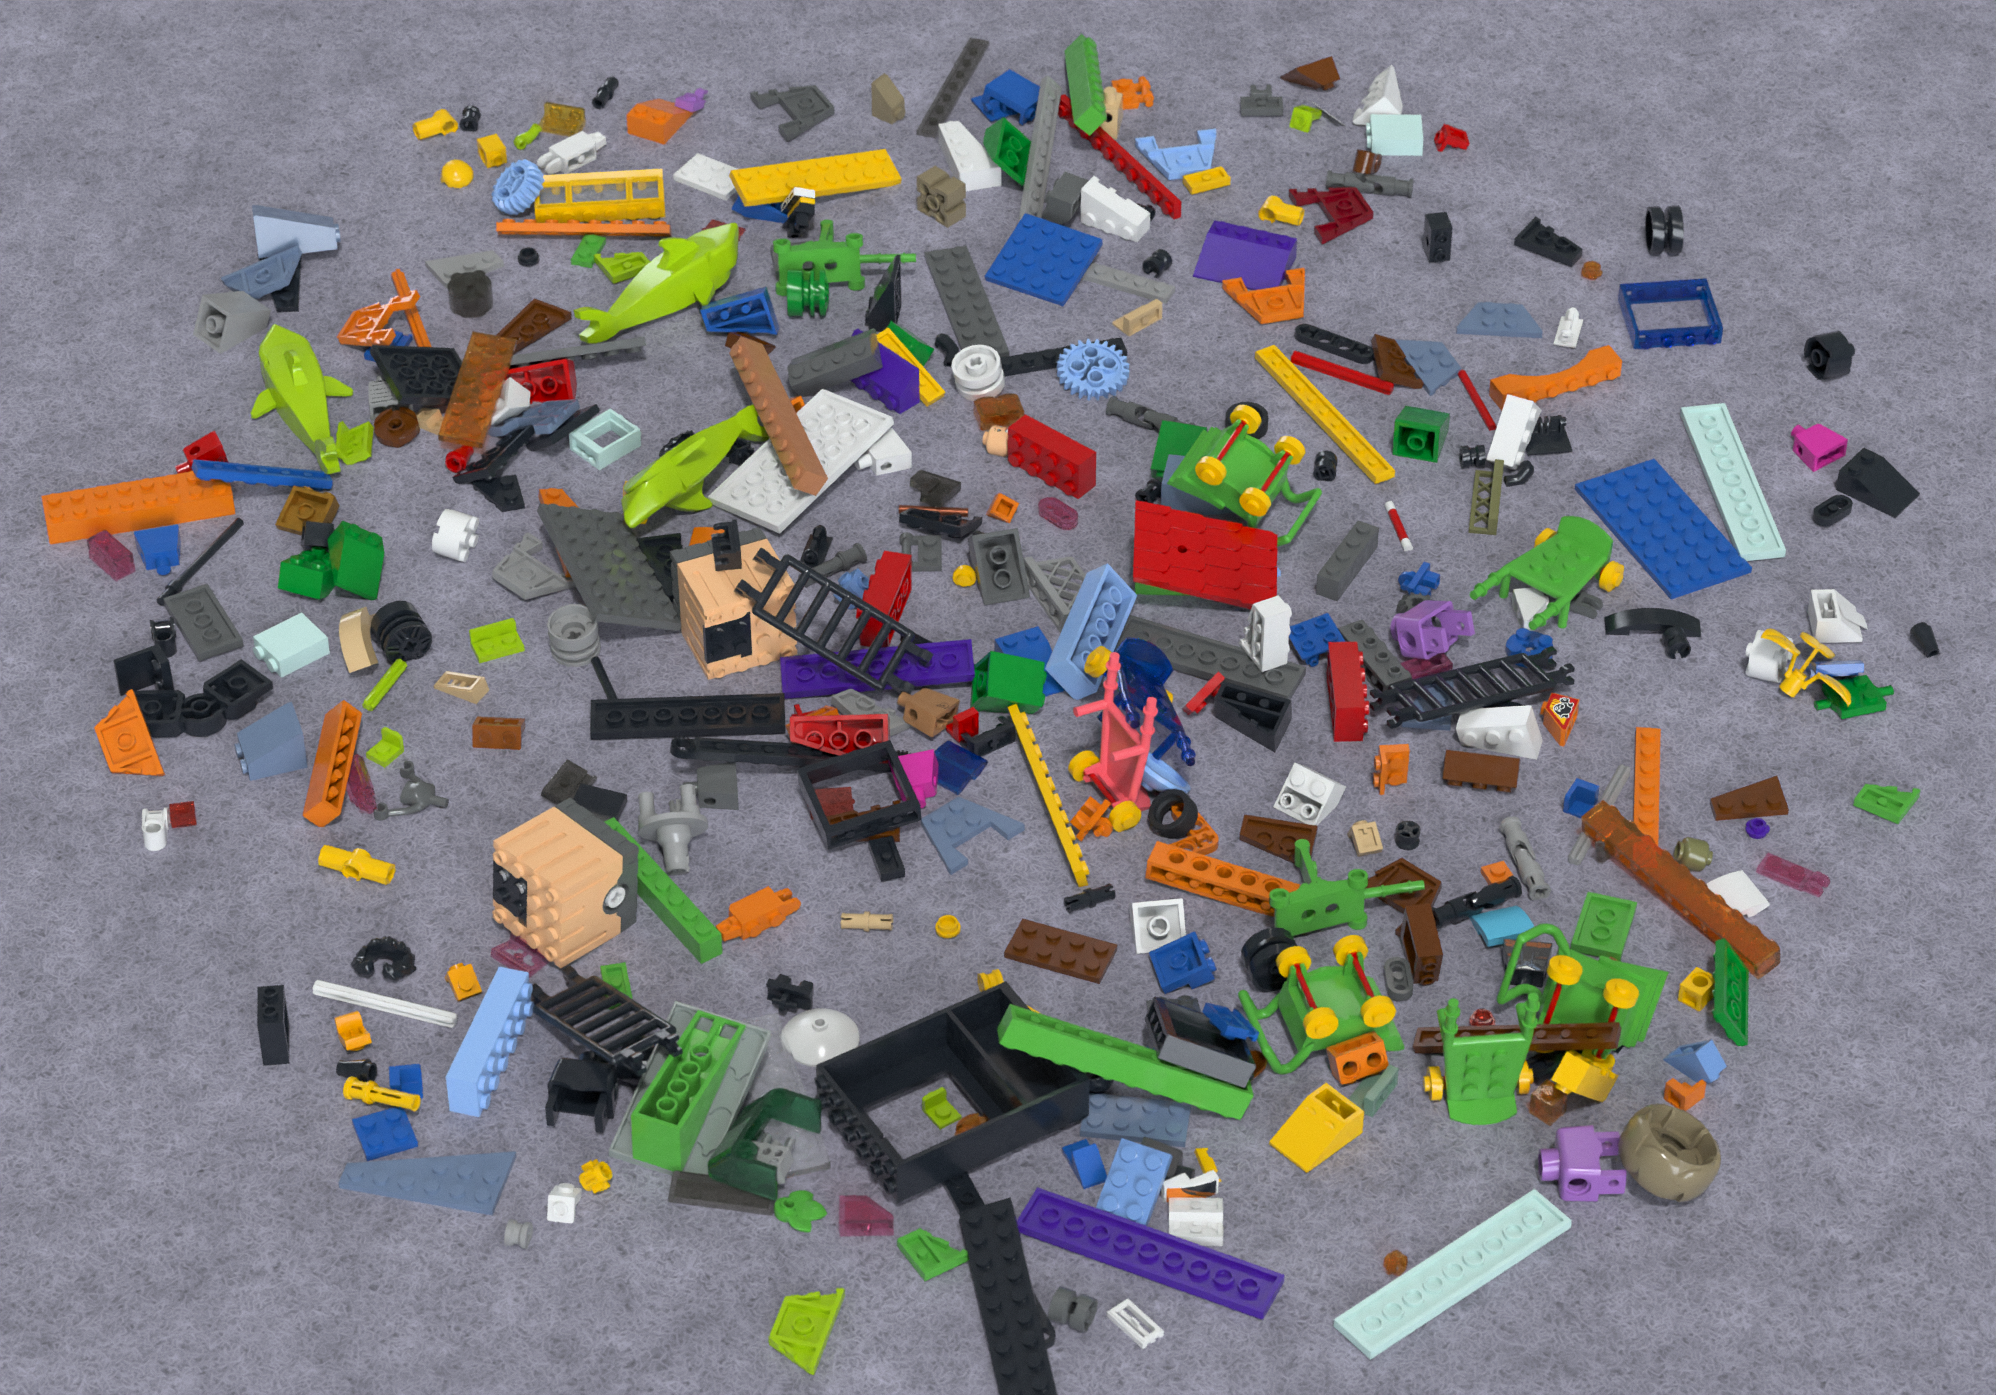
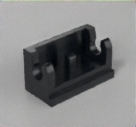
[711,519,742,571]
[960,716,1015,760]

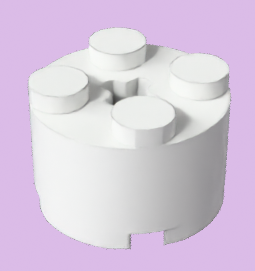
[432,509,479,562]
[1746,630,1793,683]

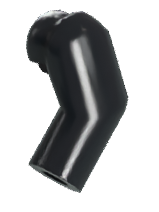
[1503,460,1534,487]

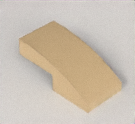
[416,408,462,438]

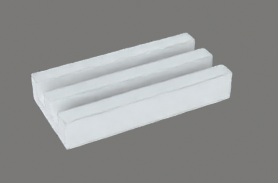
[1107,1298,1164,1349]

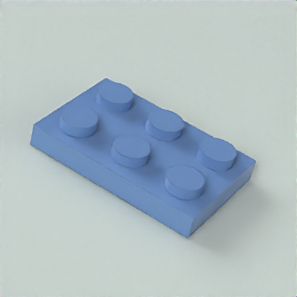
[1096,1138,1173,1226]

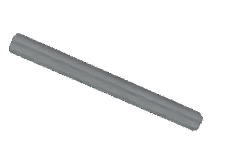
[1568,764,1631,865]

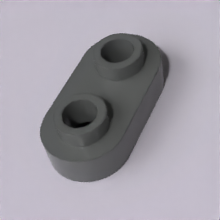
[1384,957,1413,1001]

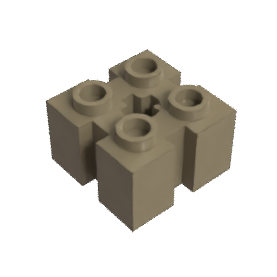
[917,166,966,228]

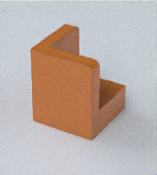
[1664,1078,1706,1111]

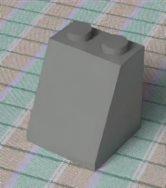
[193,291,271,354]

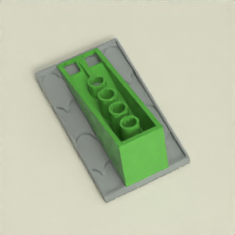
[609,1001,771,1186]

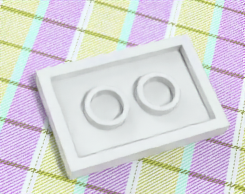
[673,153,737,200]

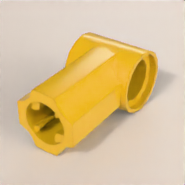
[412,109,458,140]
[1258,196,1305,226]

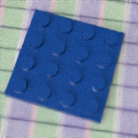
[985,213,1103,306]

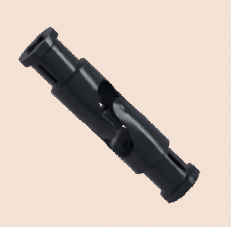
[1431,875,1522,929]

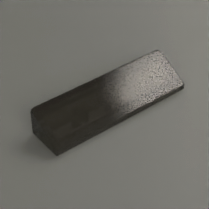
[668,1170,778,1216]

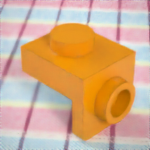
[444,963,482,1002]
[334,1011,372,1051]

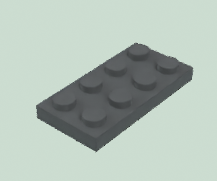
[163,584,244,661]

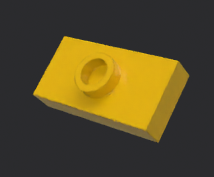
[1183,166,1231,195]

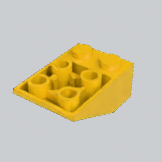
[1269,1083,1364,1173]

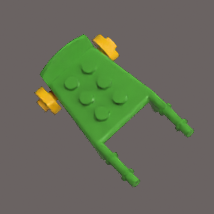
[1470,516,1624,630]
[1423,993,1540,1125]

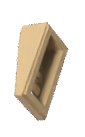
[434,671,489,704]

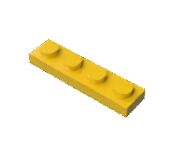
[877,328,945,407]

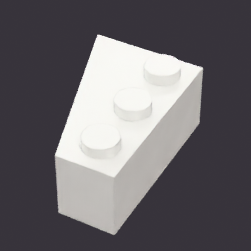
[1239,595,1292,672]

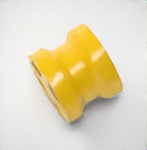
[977,969,1004,992]

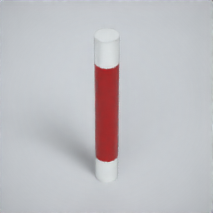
[1385,501,1413,551]

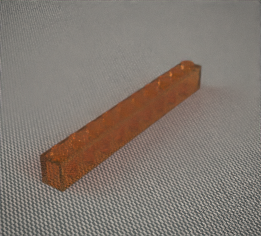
[1581,800,1780,979]

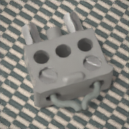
[738,1133,796,1186]

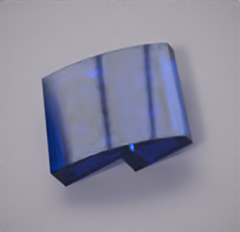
[934,740,988,795]

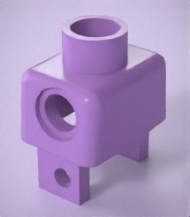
[1390,600,1475,660]
[1538,1125,1627,1202]

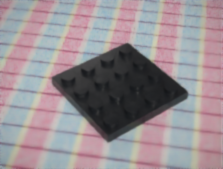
[370,345,485,407]

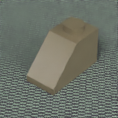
[871,73,906,124]

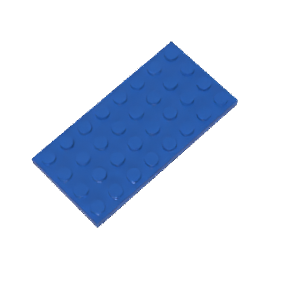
[1575,459,1752,599]

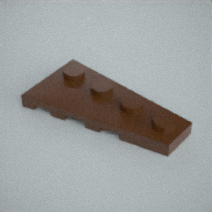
[484,298,572,358]

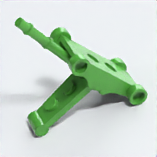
[773,219,916,296]
[1269,839,1425,936]

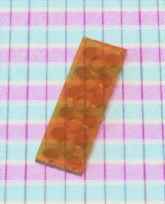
[438,332,517,449]

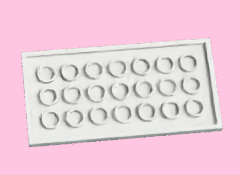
[708,389,894,533]

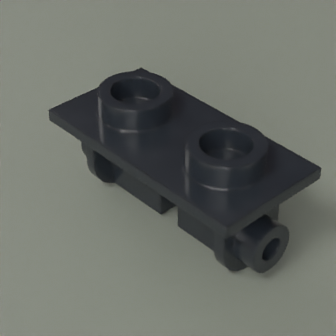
[800,525,833,568]

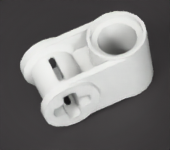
[142,807,170,851]

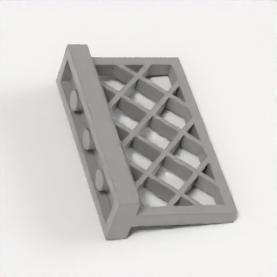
[1023,556,1086,632]

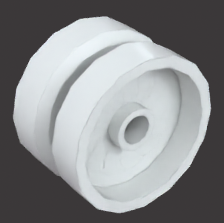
[952,345,1005,402]

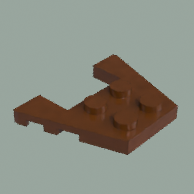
[1364,858,1442,938]

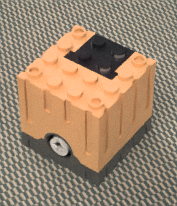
[670,526,797,680]
[492,798,639,969]

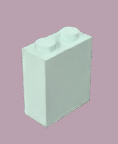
[1366,114,1423,156]
[253,613,330,678]

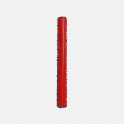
[1458,370,1497,431]

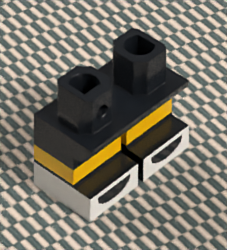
[781,187,815,238]

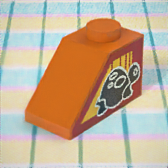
[1540,692,1580,746]

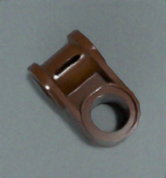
[1353,149,1382,174]

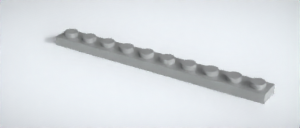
[1019,75,1062,221]

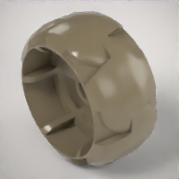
[1618,1104,1721,1202]

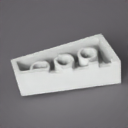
[938,121,1001,191]

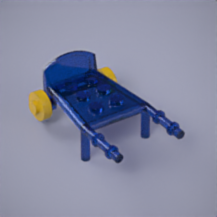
[1084,637,1196,766]

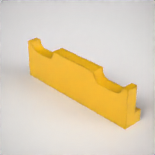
[1194,1148,1221,1182]

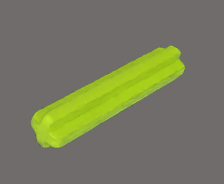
[362,659,407,711]

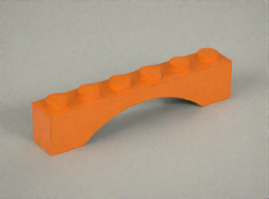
[1489,345,1622,411]

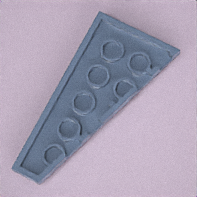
[339,1151,517,1216]

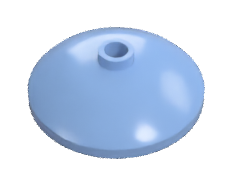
[1141,752,1191,794]

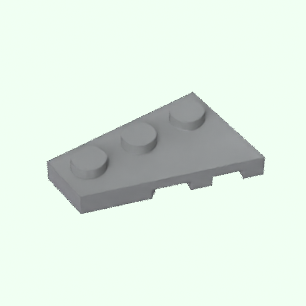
[425,250,504,289]
[831,689,912,736]

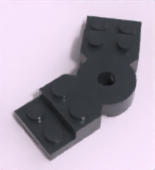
[134,659,273,738]

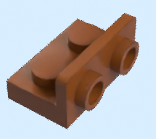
[472,716,525,750]

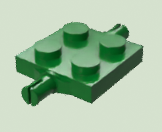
[1814,675,1894,719]

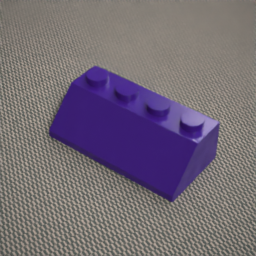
[850,328,920,414]

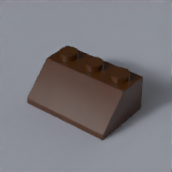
[1443,750,1521,792]

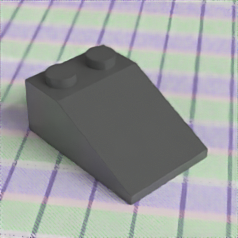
[967,528,1030,605]

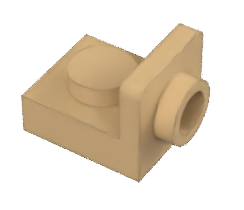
[1347,820,1383,857]

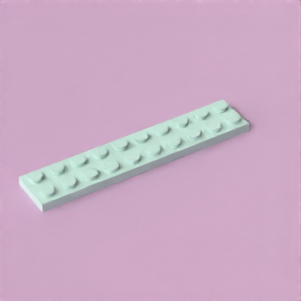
[1680,403,1786,561]
[1334,1189,1572,1360]

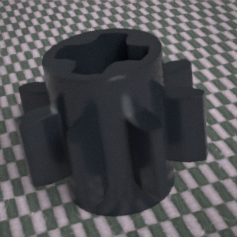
[726,438,754,466]

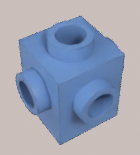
[833,568,869,610]

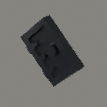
[113,644,174,696]

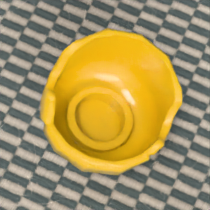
[440,159,473,188]

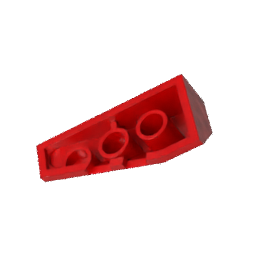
[481,359,577,404]
[790,714,890,763]

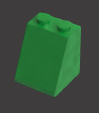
[1393,406,1450,463]
[1150,420,1208,483]
[970,651,1047,714]

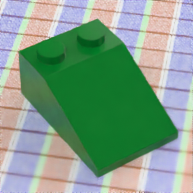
[983,117,1031,186]
[327,520,385,600]

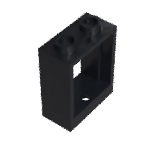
[257,985,290,1066]

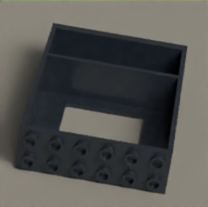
[814,981,1090,1203]

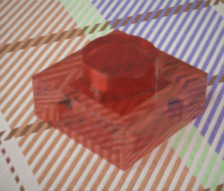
[169,801,197,828]

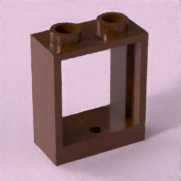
[1400,903,1443,985]

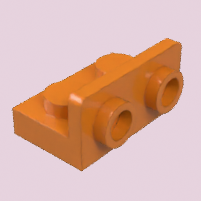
[1373,744,1410,795]

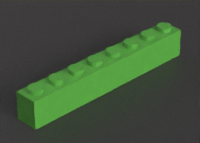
[1065,34,1107,136]
[605,817,723,964]

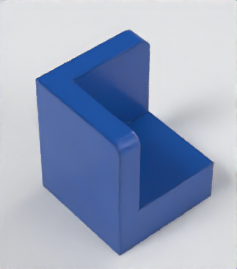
[1563,778,1600,820]
[389,1064,423,1099]

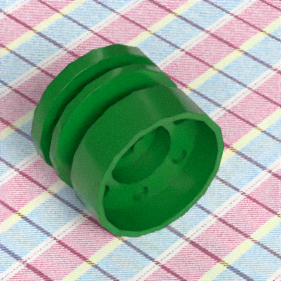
[787,270,829,316]

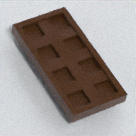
[1004,918,1118,984]

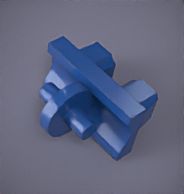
[1398,562,1440,597]

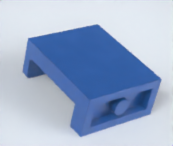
[982,69,1040,125]

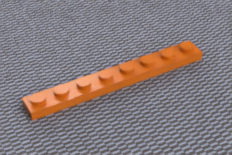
[496,219,672,236]
[1632,727,1661,870]

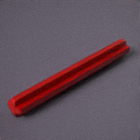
[1291,351,1394,395]

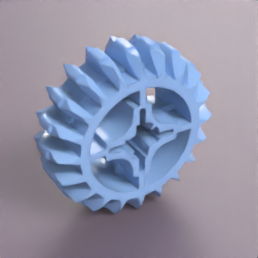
[491,159,545,216]

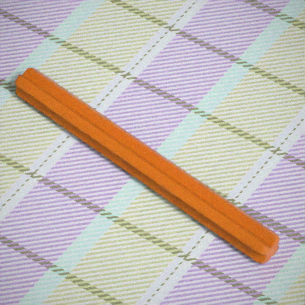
[391,269,431,347]

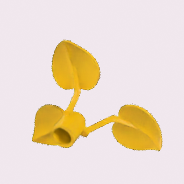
[1761,628,1851,707]

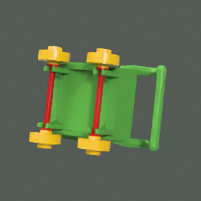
[1166,405,1322,547]
[1496,923,1669,1071]
[1238,935,1405,1075]

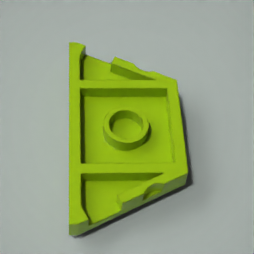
[769,1288,845,1375]

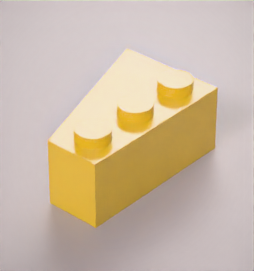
[1551,1050,1619,1103]

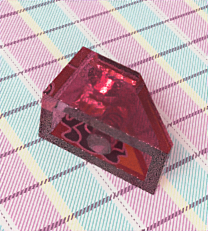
[839,1195,894,1236]

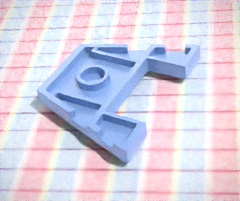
[1135,129,1216,180]

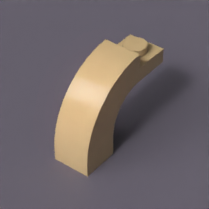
[339,607,378,673]

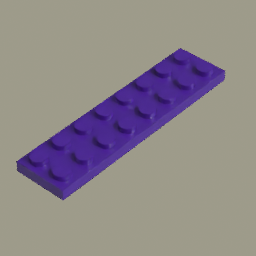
[780,639,975,699]

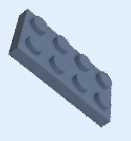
[1080,1093,1191,1147]

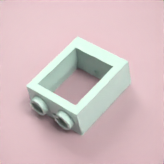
[569,409,641,470]

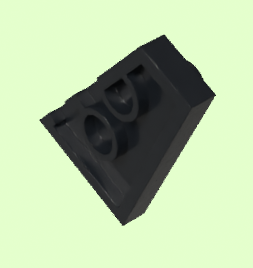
[1514,216,1583,267]

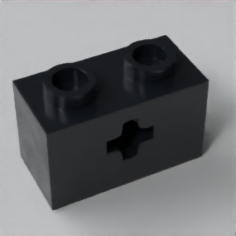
[1423,212,1453,263]

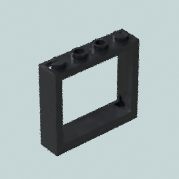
[797,740,922,850]
[1145,996,1256,1088]

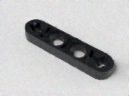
[1295,324,1374,364]

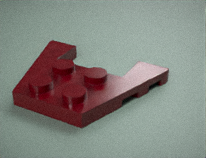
[1289,187,1374,244]

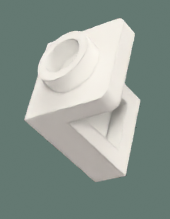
[547,1183,582,1223]

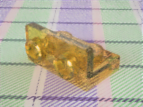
[538,102,586,137]

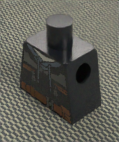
[1502,939,1553,995]

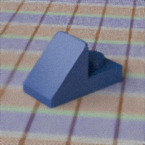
[1062,1139,1107,1189]

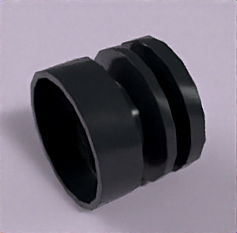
[371,601,432,663]

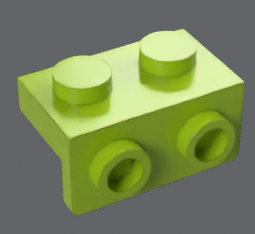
[336,421,374,465]

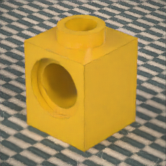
[477,133,507,168]
[1678,967,1715,1012]

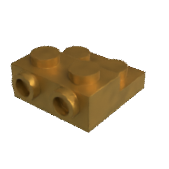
[275,486,340,535]

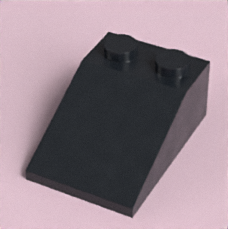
[865,255,902,332]
[1836,448,1920,518]

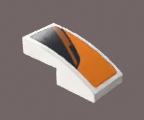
[1161,1170,1219,1202]

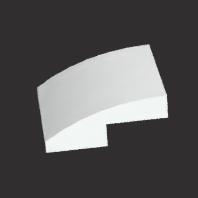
[1697,870,1770,926]
[1169,1197,1223,1246]

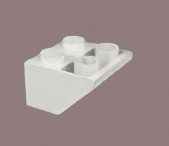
[1808,589,1863,643]
[1273,762,1346,826]

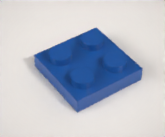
[352,1107,418,1161]

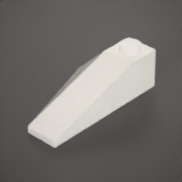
[1353,65,1403,125]

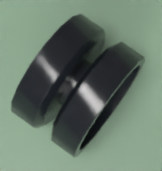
[1645,205,1684,255]
[1241,927,1297,992]

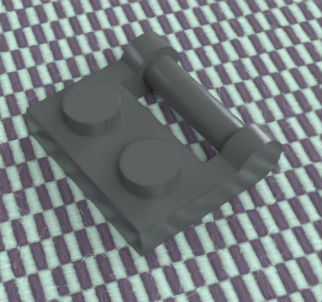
[900,532,942,572]

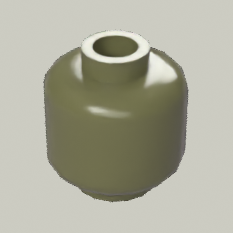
[1674,837,1713,872]

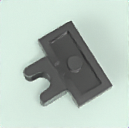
[1240,84,1283,116]

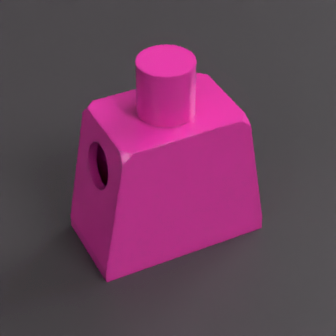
[1791,424,1848,472]
[888,749,939,808]

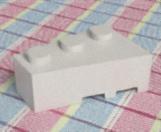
[1081,176,1150,242]
[1486,394,1541,470]
[1456,705,1543,760]

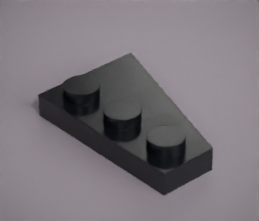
[899,508,983,538]

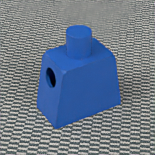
[134,525,181,575]

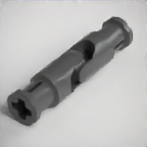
[1326,170,1414,198]
[1106,396,1195,431]

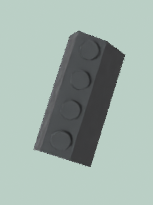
[787,328,883,397]

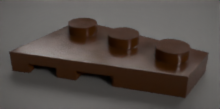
[1710,776,1789,821]
[1240,814,1318,864]

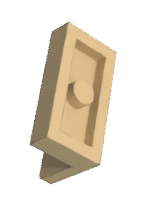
[1112,299,1163,336]

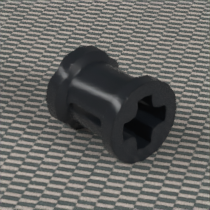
[459,106,481,132]
[1135,479,1162,503]

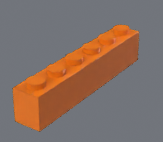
[302,700,362,827]

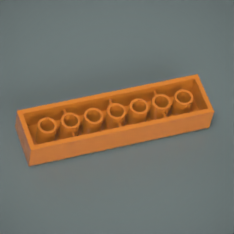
[41,471,235,545]

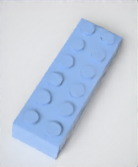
[1045,563,1137,700]
[446,967,534,1117]

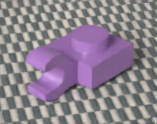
[675,88,708,112]

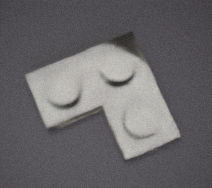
[909,470,962,508]

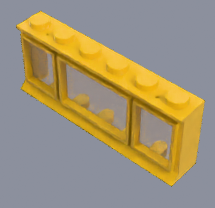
[534,169,665,223]

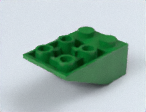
[277,546,335,600]

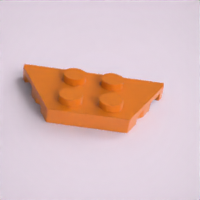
[94,689,165,776]

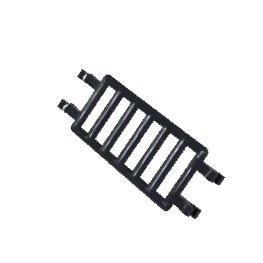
[734,548,934,694]
[1370,646,1575,729]
[531,966,683,1076]

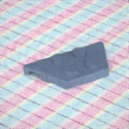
[221,245,302,299]
[1456,302,1543,338]
[1396,340,1461,396]

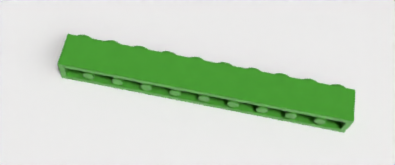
[997,1004,1254,1120]

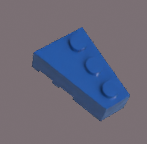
[700,287,779,334]

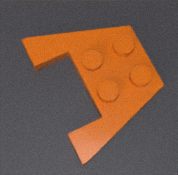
[1222,268,1305,324]
[337,290,420,346]

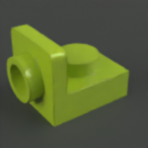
[1290,105,1322,133]
[366,727,404,768]
[922,1087,962,1130]

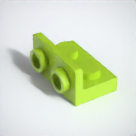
[469,618,525,664]

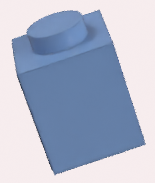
[1663,1040,1727,1083]

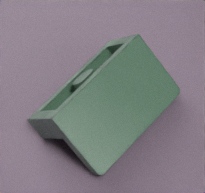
[1349,1064,1399,1117]

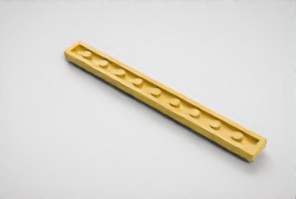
[1255,345,1395,484]
[1008,704,1090,887]

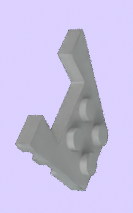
[492,532,576,600]

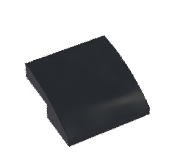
[573,783,627,822]

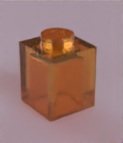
[1529,1079,1568,1126]

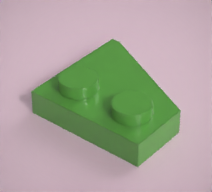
[1854,784,1921,824]
[897,1228,969,1281]

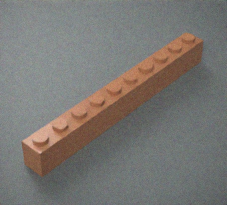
[729,336,828,496]

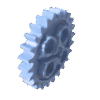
[1057,339,1130,400]

